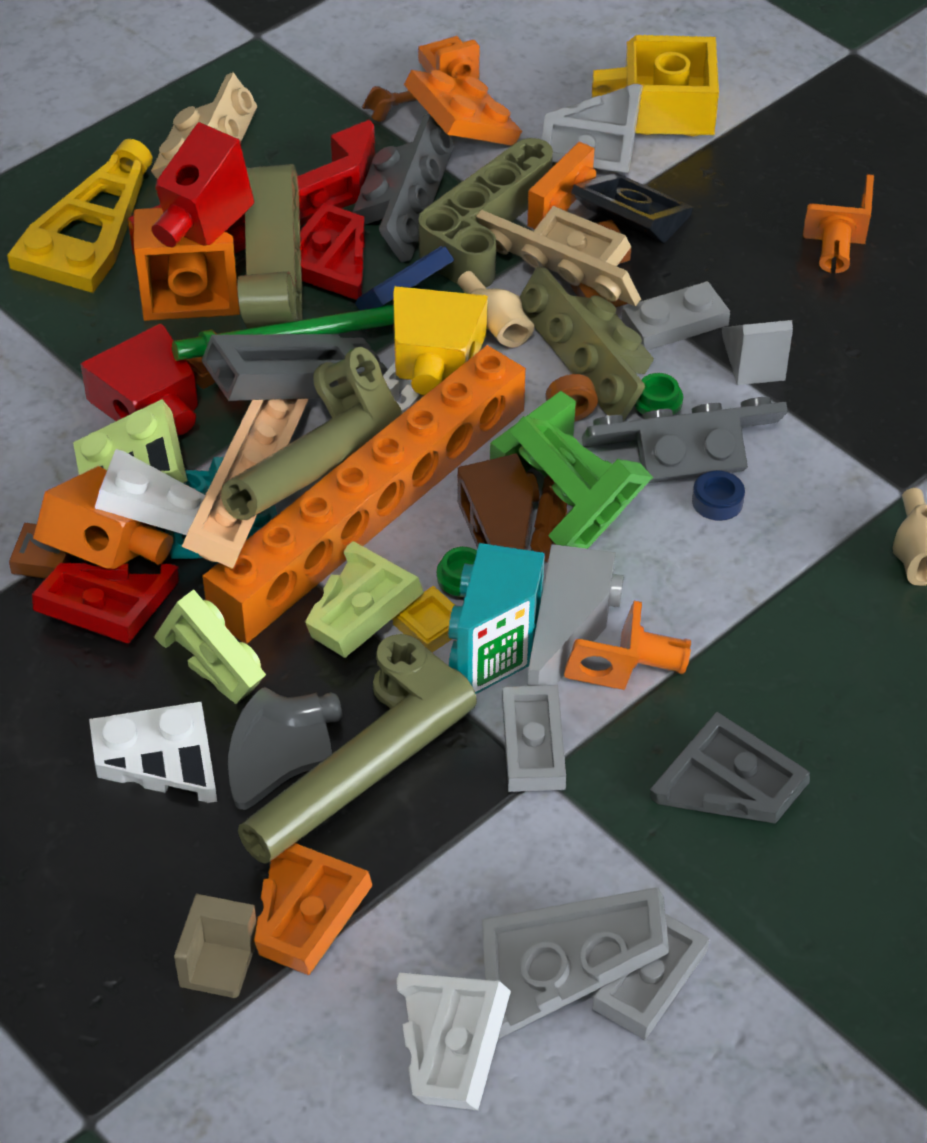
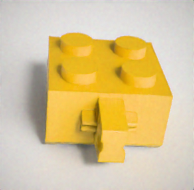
[592,35,719,136]

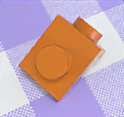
[418,35,480,80]

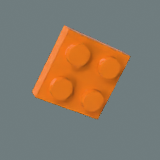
[404,69,522,146]

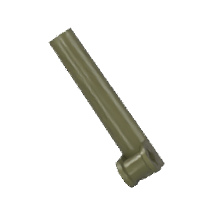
[221,347,402,520]
[238,634,477,863]

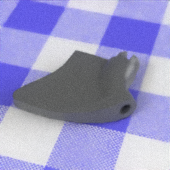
[228,687,343,810]

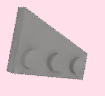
[482,887,669,1040]

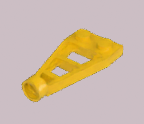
[7,139,153,293]

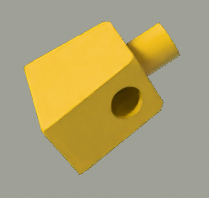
[393,286,488,396]

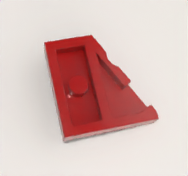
[300,202,365,300]
[32,563,178,644]

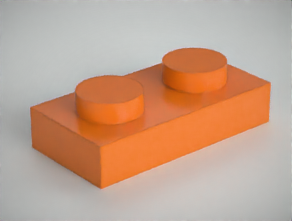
[527,141,596,229]

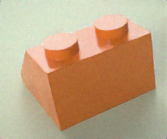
[134,208,240,321]

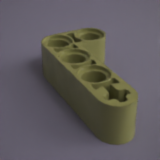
[418,138,553,287]
[237,164,303,329]

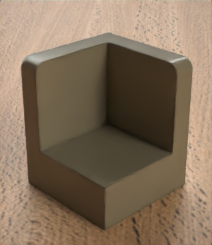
[174,894,257,998]

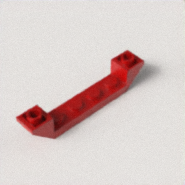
[128,120,375,256]

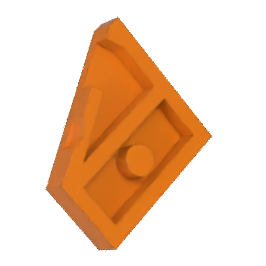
[254,843,373,975]

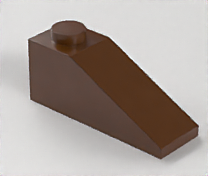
[457,453,540,550]

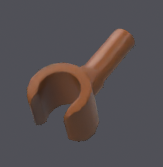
[362,86,417,122]

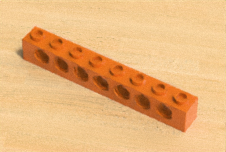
[203,345,526,644]

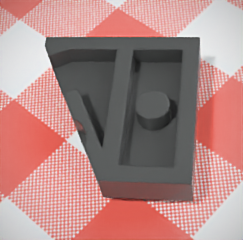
[650,712,810,824]

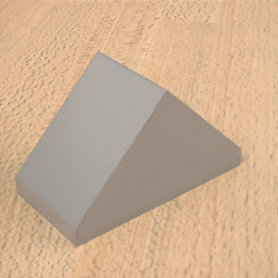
[722,320,793,385]

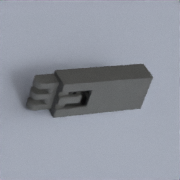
[202,334,388,401]

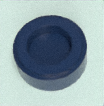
[692,470,745,521]

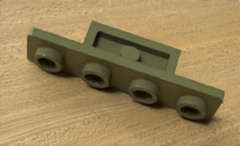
[520,267,654,421]

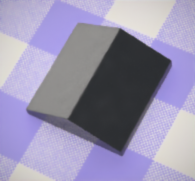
[571,173,694,243]

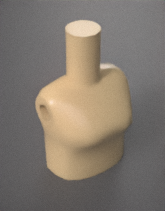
[457,271,534,348]
[893,488,927,586]

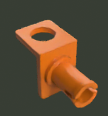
[803,174,874,273]
[564,600,691,690]

